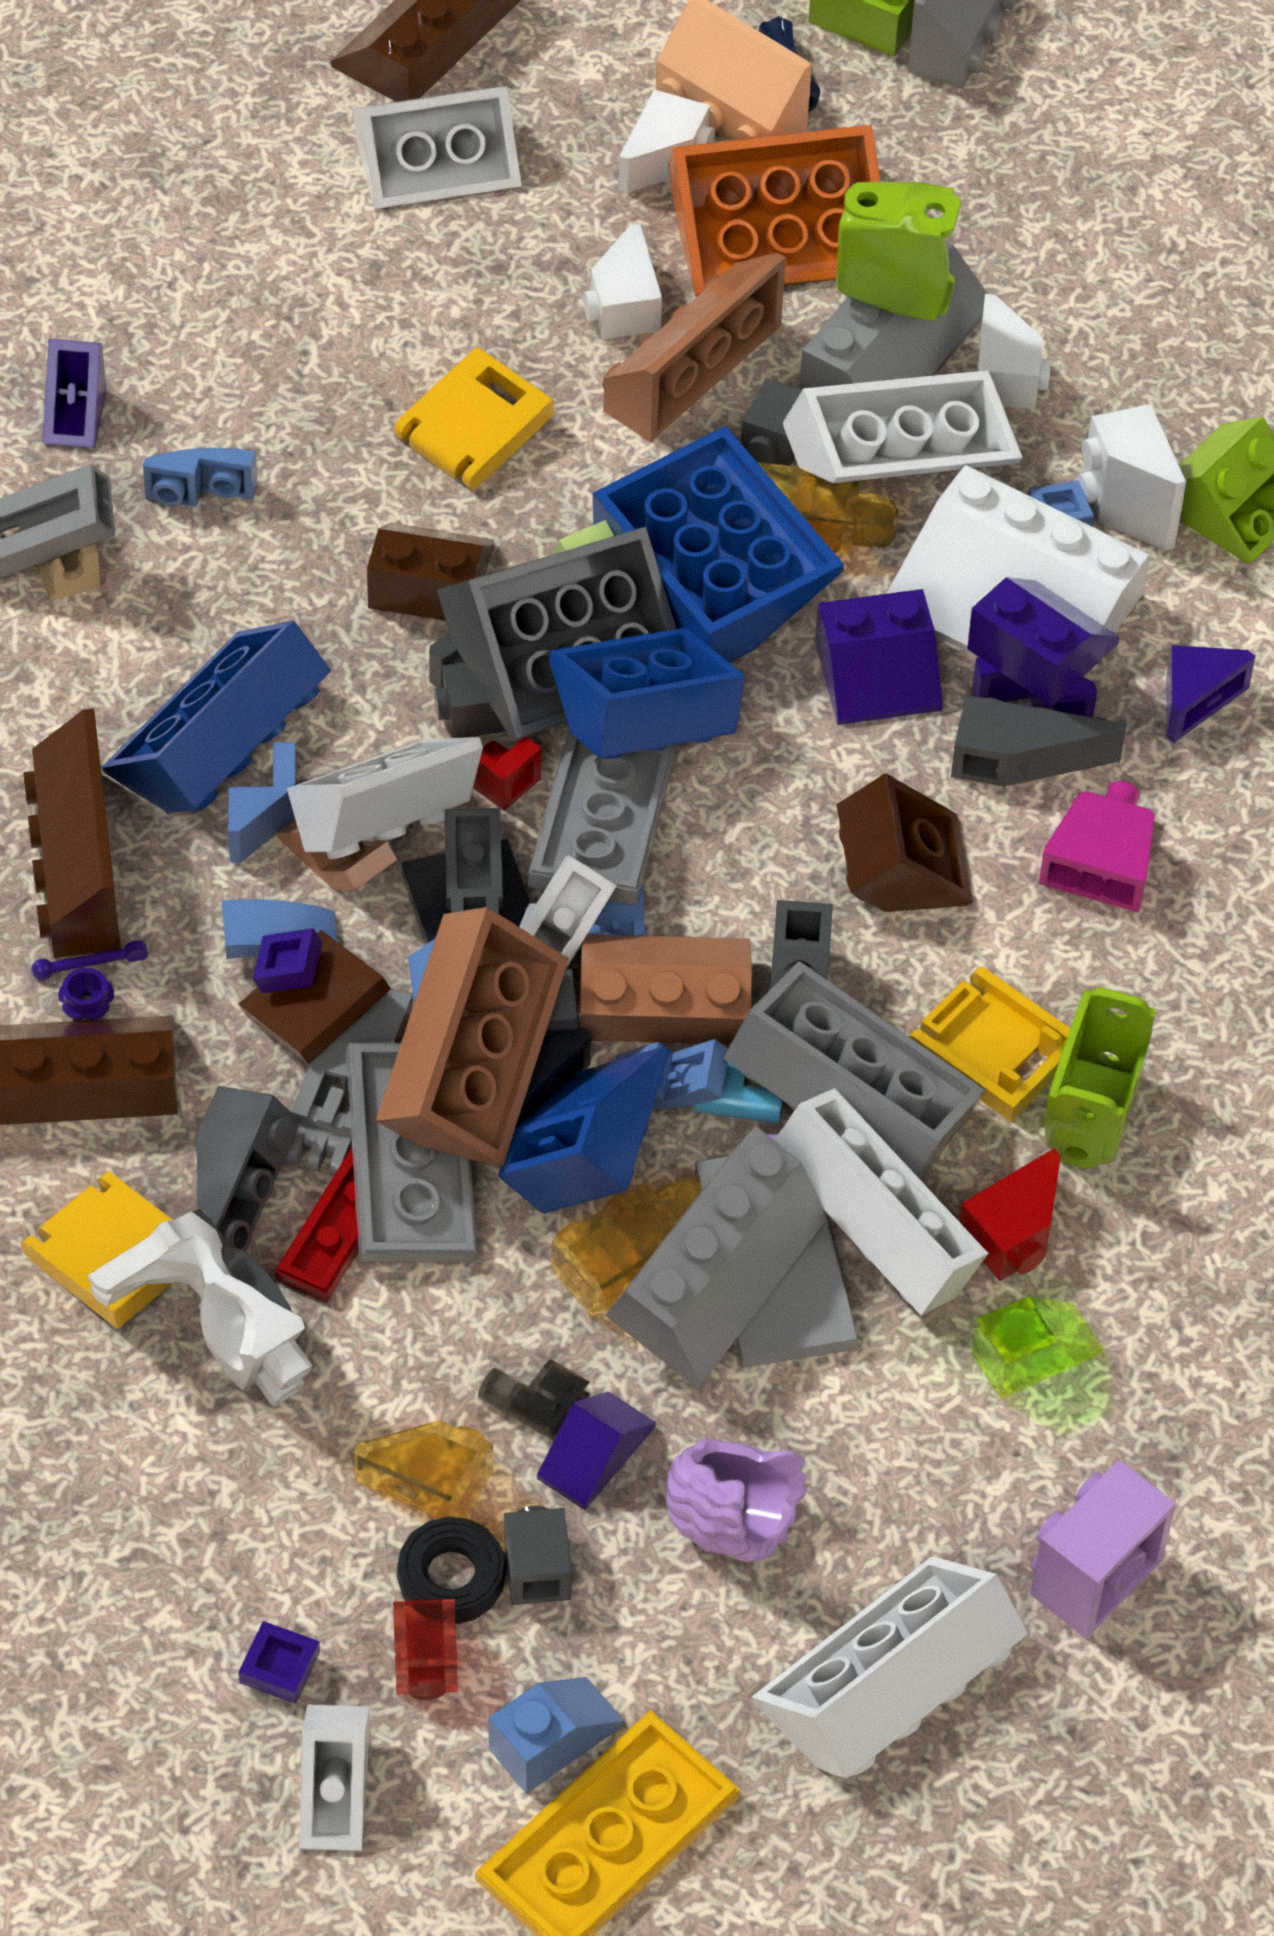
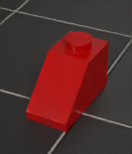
[959,1148,1061,1281]

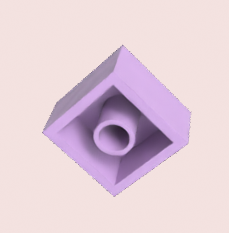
[1030,1459,1176,1639]

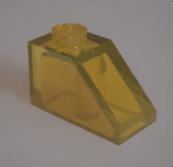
[353,1420,493,1519]

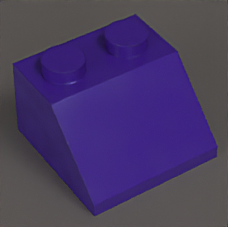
[967,577,1120,706]
[815,589,943,725]

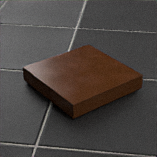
[239,930,391,1064]

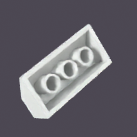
[783,370,1023,483]
[752,1556,1028,1779]

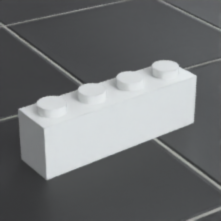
[775,1088,988,1315]

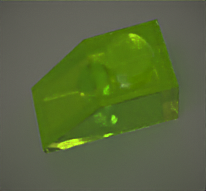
[971,1296,1103,1399]

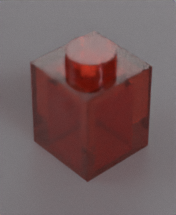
[393,1599,458,1700]

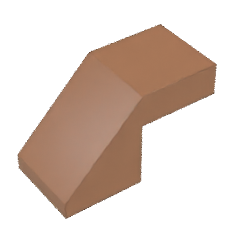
[275,819,397,890]

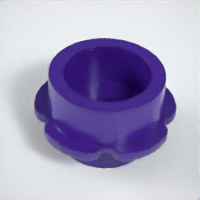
[58,968,114,1020]

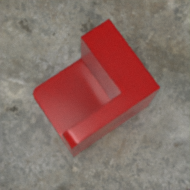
[473,736,541,811]

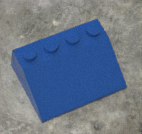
[593,426,844,663]

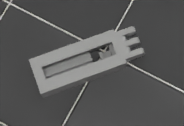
[0,464,115,579]
[285,989,413,1175]

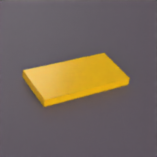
[475,1710,740,1936]

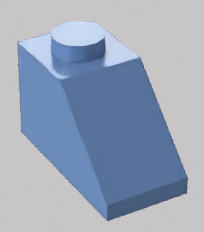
[489,1677,624,1794]

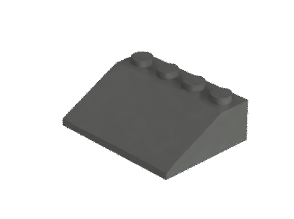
[437,527,677,740]

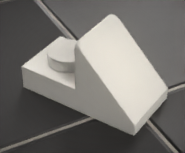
[519,856,617,968]

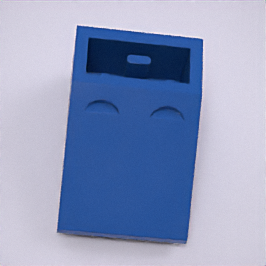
[498,1046,670,1214]

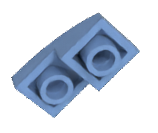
[143,448,257,507]

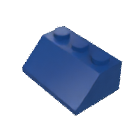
[549,628,745,759]

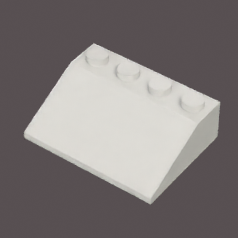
[886,465,1149,658]

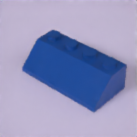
[101,620,332,813]

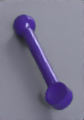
[31,940,148,980]

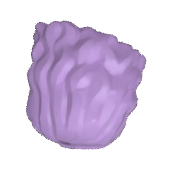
[666,1439,806,1562]

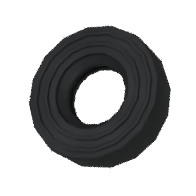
[397,1517,506,1625]

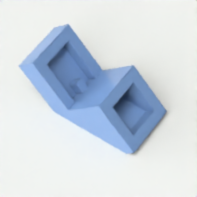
[228,742,297,863]

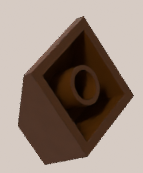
[367,523,494,621]
[836,773,973,912]

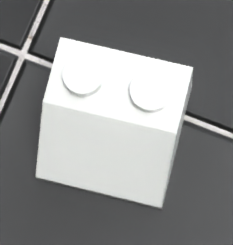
[1077,404,1186,551]

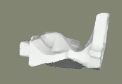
[87,1209,312,1407]

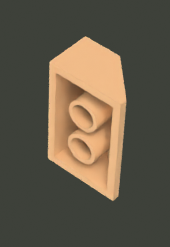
[656,0,812,141]

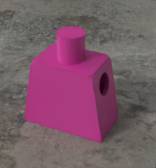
[1038,781,1155,913]

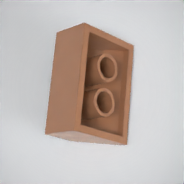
[580,934,752,1045]

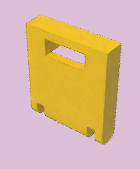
[394,346,555,490]
[908,967,1070,1122]
[21,1171,173,1329]

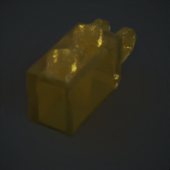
[757,462,899,554]
[551,1176,702,1319]

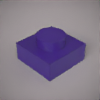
[253,928,323,993]
[238,1621,320,1704]

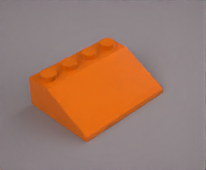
[668,124,881,296]

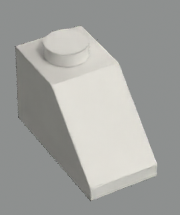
[618,89,715,193]
[583,224,662,340]
[977,294,1051,409]
[299,1704,370,1851]

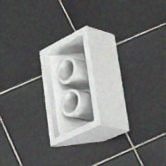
[352,86,522,209]
[287,737,483,859]

